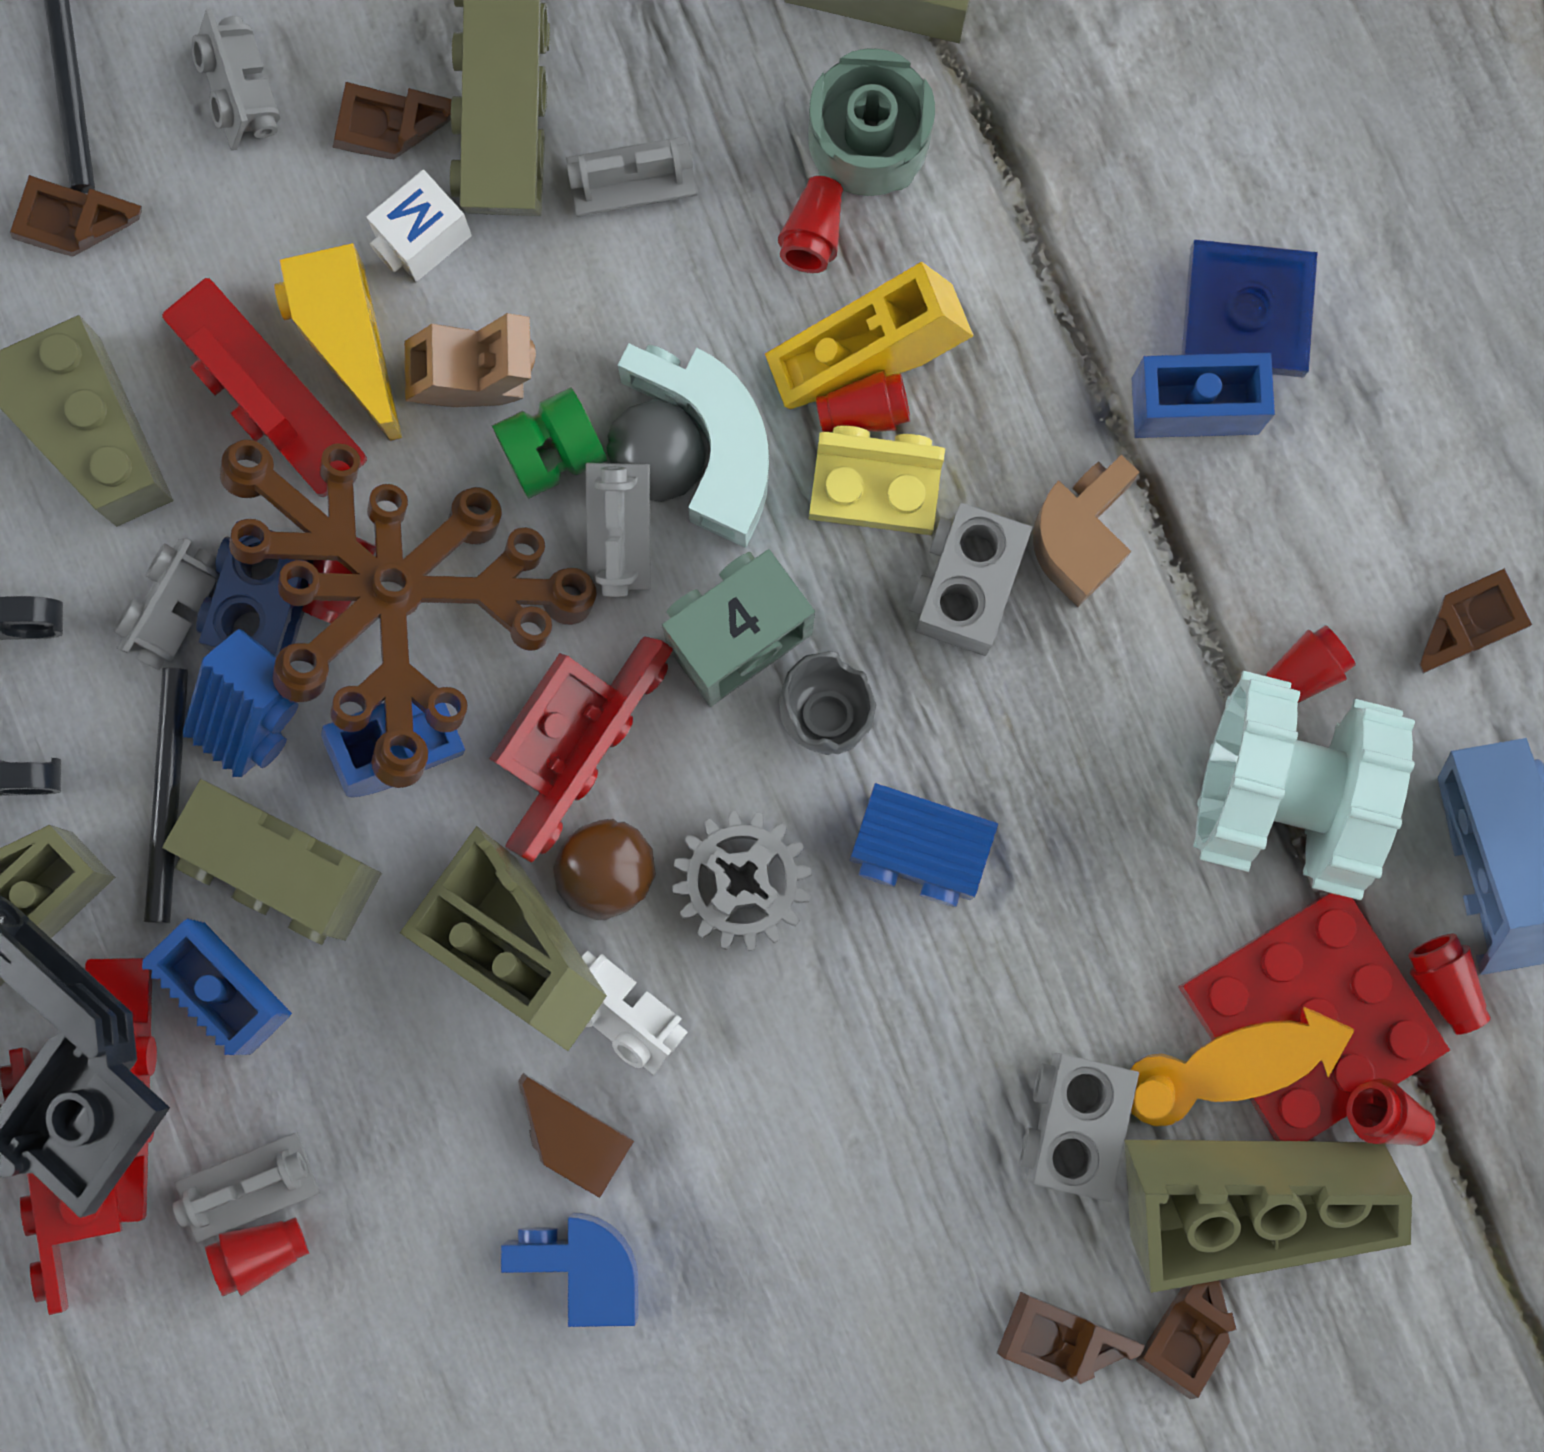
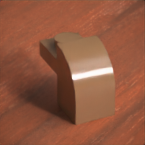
[404,313,536,407]
[1033,454,1139,607]

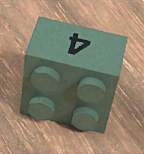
[662,549,815,707]

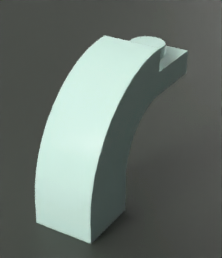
[618,343,769,548]

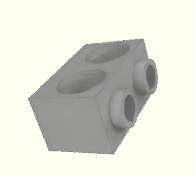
[909,502,1032,656]
[1019,1053,1139,1203]

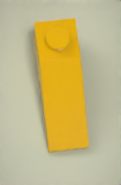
[274,243,402,441]
[765,261,973,410]

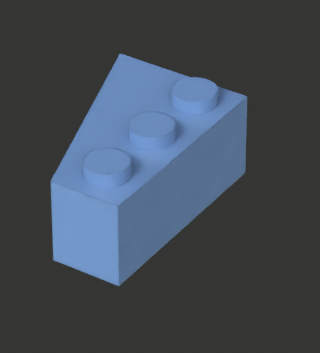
[1438,738,1544,975]

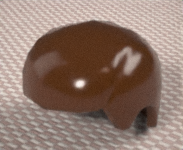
[553,819,656,920]

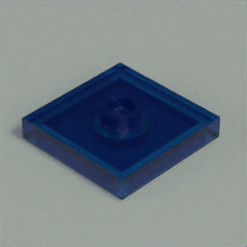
[1181,239,1318,378]

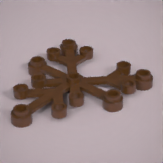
[220,440,597,788]

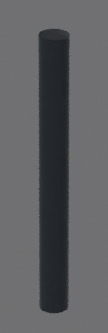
[44,0,95,194]
[144,667,188,923]

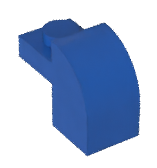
[321,703,465,798]
[501,1213,638,1327]

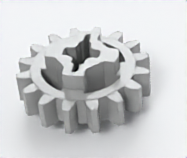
[672,810,812,951]

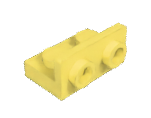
[809,426,945,535]

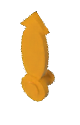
[1130,1007,1354,1127]

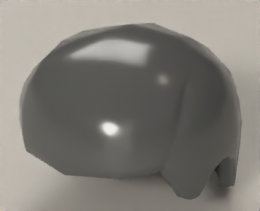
[606,399,706,502]
[778,651,877,755]

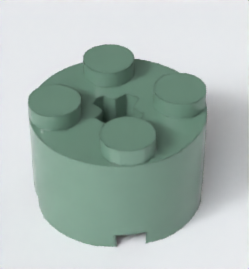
[808,48,935,196]

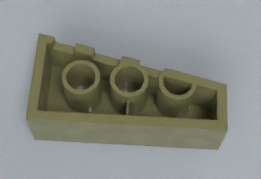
[450,0,550,216]
[1124,1140,1412,1293]

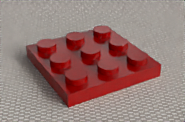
[1178,892,1450,1141]

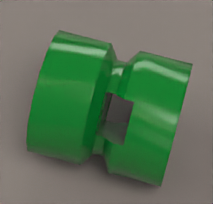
[491,387,607,499]

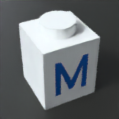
[366,169,472,282]

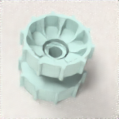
[1193,671,1415,900]

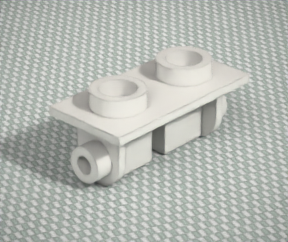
[582,951,688,1075]

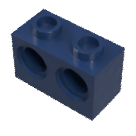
[196,521,314,657]

